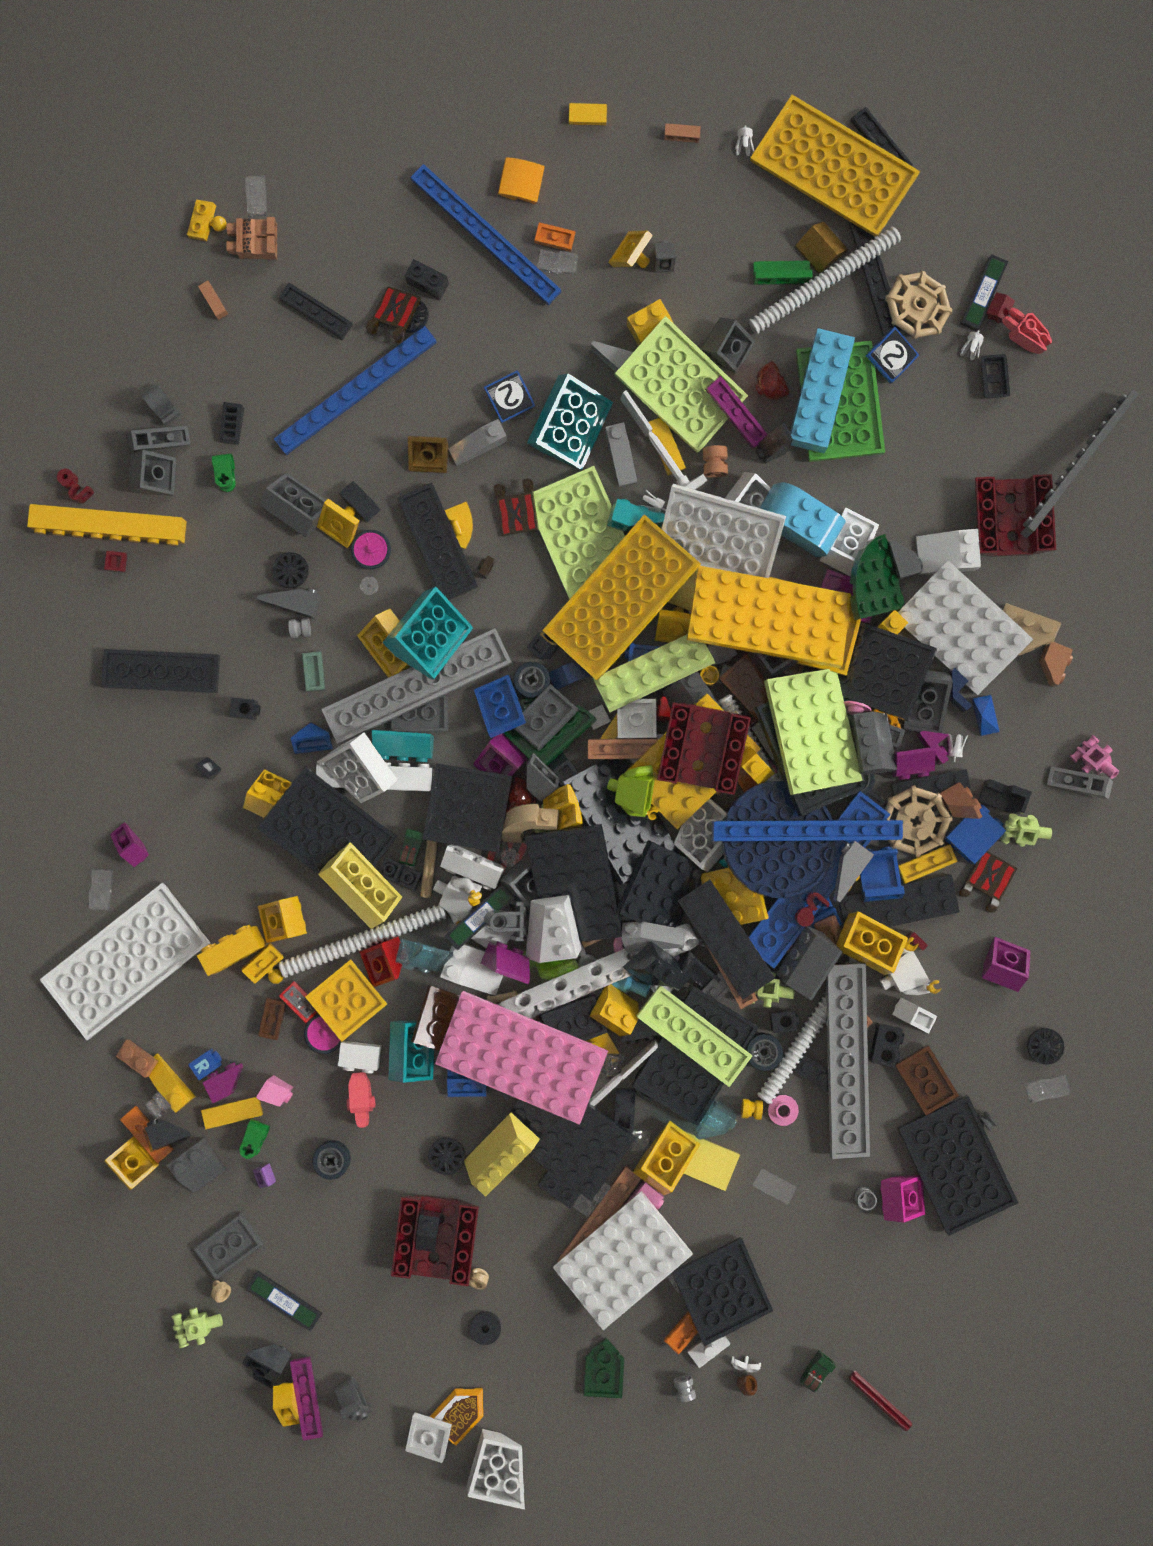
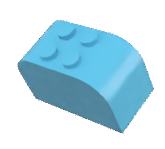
[760,482,846,557]

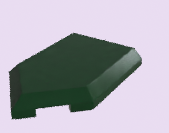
[583,1338,624,1399]

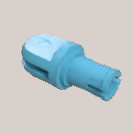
[611,975,650,998]

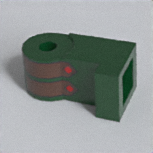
[399,829,424,867]
[800,1350,836,1392]

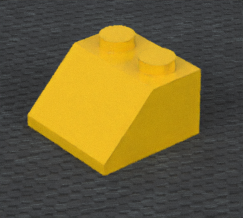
[258,896,307,943]
[590,984,639,1036]

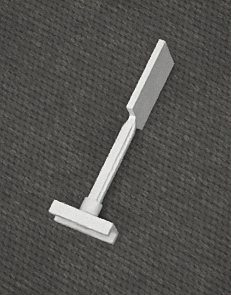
[620,391,707,490]
[589,1039,658,1106]

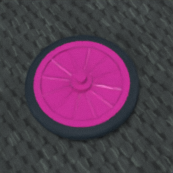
[351,530,391,570]
[304,1014,341,1054]

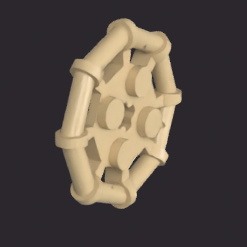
[885,271,952,339]
[885,786,953,857]

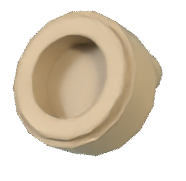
[469,1268,489,1290]
[211,1280,231,1303]

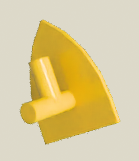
[445,501,473,549]

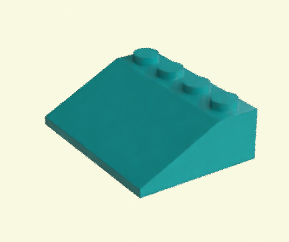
[527,374,613,470]
[382,586,473,680]

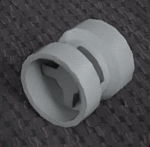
[288,617,311,638]
[854,1187,877,1210]
[673,1375,696,1402]

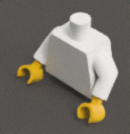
[433,876,482,925]
[879,937,942,995]

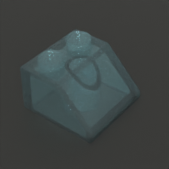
[395,939,453,974]
[693,1099,737,1140]

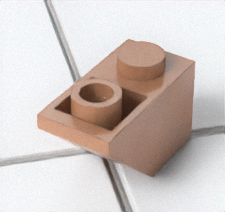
[1039,642,1073,687]
[939,782,982,819]

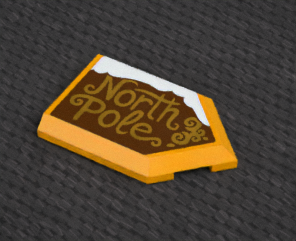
[429,1388,483,1445]

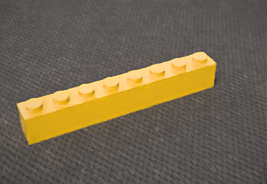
[27,504,187,546]

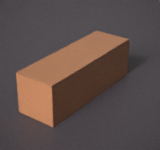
[664,123,701,143]
[198,281,228,320]

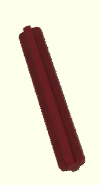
[849,1371,912,1431]

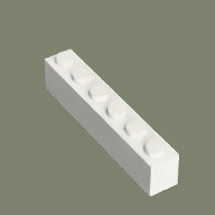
[316,762,434,792]

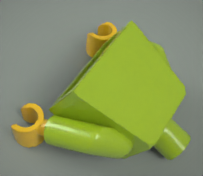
[607,761,661,820]

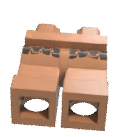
[227,217,277,260]

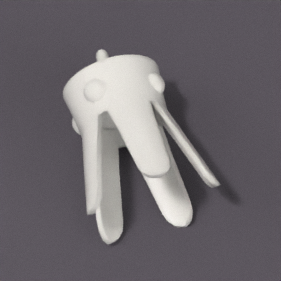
[735,125,754,156]
[960,330,984,360]
[641,490,666,512]
[947,733,968,762]

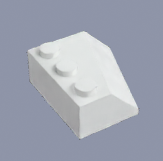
[317,733,397,803]
[674,798,727,872]
[440,844,505,891]
[526,895,581,963]
[466,1429,525,1510]

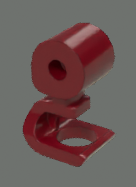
[57,468,94,504]
[795,892,829,927]

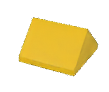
[104,1136,159,1190]

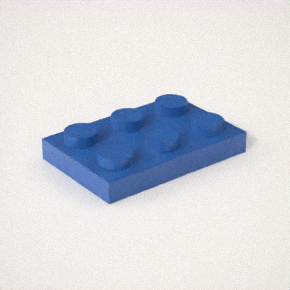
[474,675,526,738]

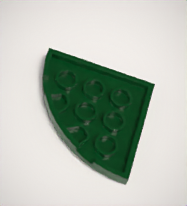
[850,534,905,621]
[503,697,597,766]

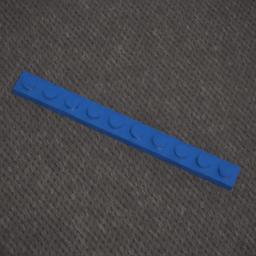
[410,164,561,306]
[274,326,437,456]
[712,820,903,841]

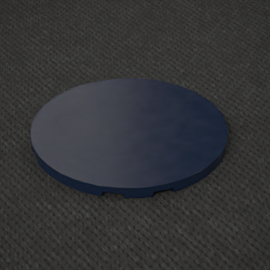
[722,781,836,898]

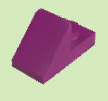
[916,731,949,765]

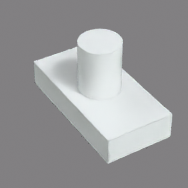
[687,1336,730,1368]

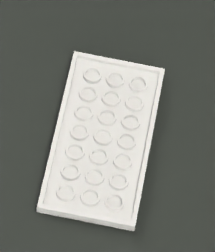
[40,883,210,1040]

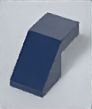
[549,661,591,690]
[948,668,972,712]

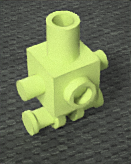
[1000,813,1052,846]
[752,972,795,1008]
[171,1307,223,1348]

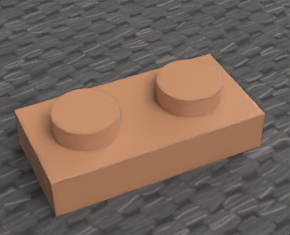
[116,1040,158,1077]

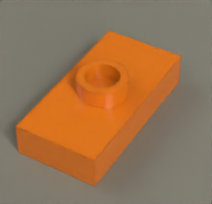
[534,222,576,252]

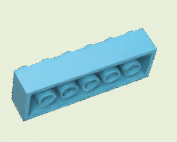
[790,328,855,454]

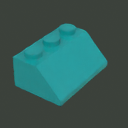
[372,730,434,763]
[388,1020,434,1083]

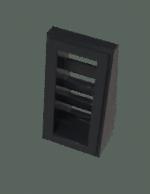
[219,402,245,445]

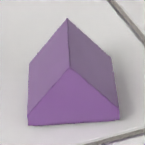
[253,1163,276,1188]

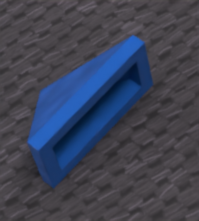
[972,695,1000,736]
[291,723,333,754]

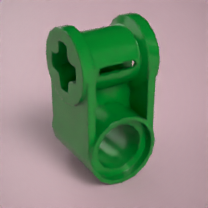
[212,453,236,492]
[239,1119,270,1159]

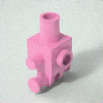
[1069,735,1119,779]

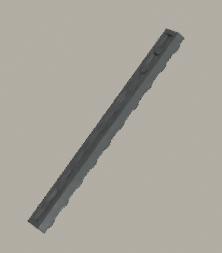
[1020,390,1139,538]

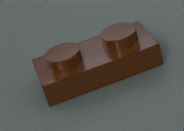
[258,998,286,1040]

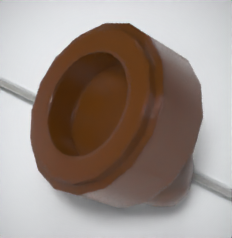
[737,1375,757,1396]

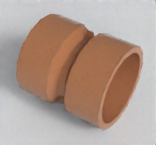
[703,445,728,478]

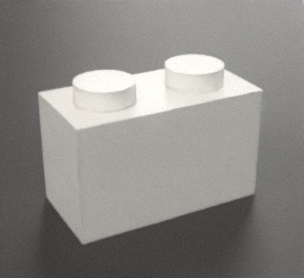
[338,1041,382,1073]

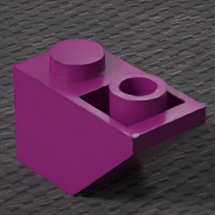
[203,1062,243,1104]

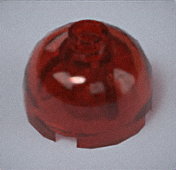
[755,360,790,400]
[506,777,537,813]

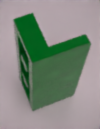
[753,261,813,285]

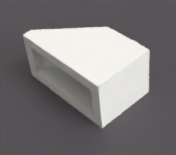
[892,998,937,1034]

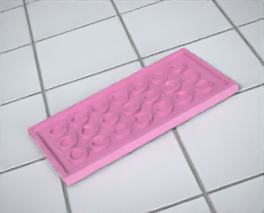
[435,991,608,1125]

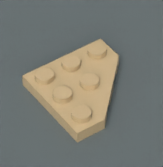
[1003,603,1061,655]

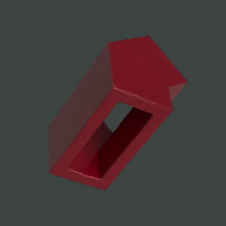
[986,292,1015,323]

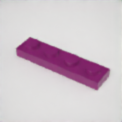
[705,376,768,448]
[290,1356,323,1441]

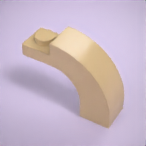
[502,804,559,843]

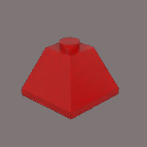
[359,937,405,987]

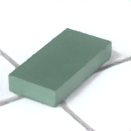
[302,651,326,692]

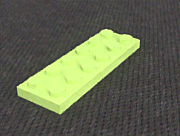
[593,635,715,712]
[636,985,752,1087]

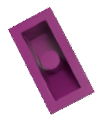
[110,822,149,867]

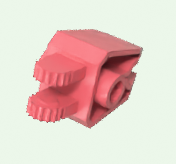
[1002,307,1052,354]
[347,1072,376,1128]

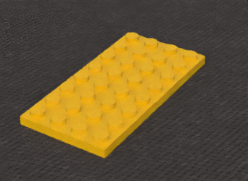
[750,95,920,237]
[542,514,701,680]
[687,566,851,668]

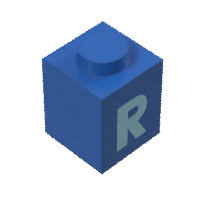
[188,1049,223,1080]

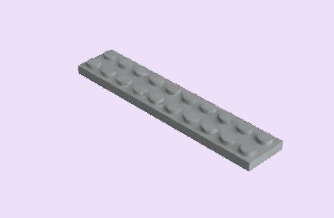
[321,628,512,745]
[826,963,870,1159]

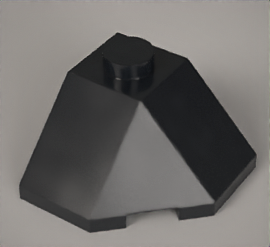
[242,1344,292,1390]

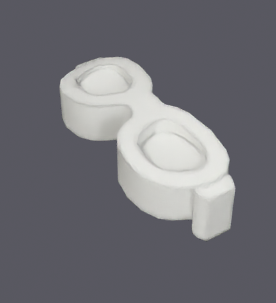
[731,1356,761,1373]

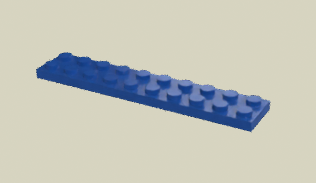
[748,791,891,968]

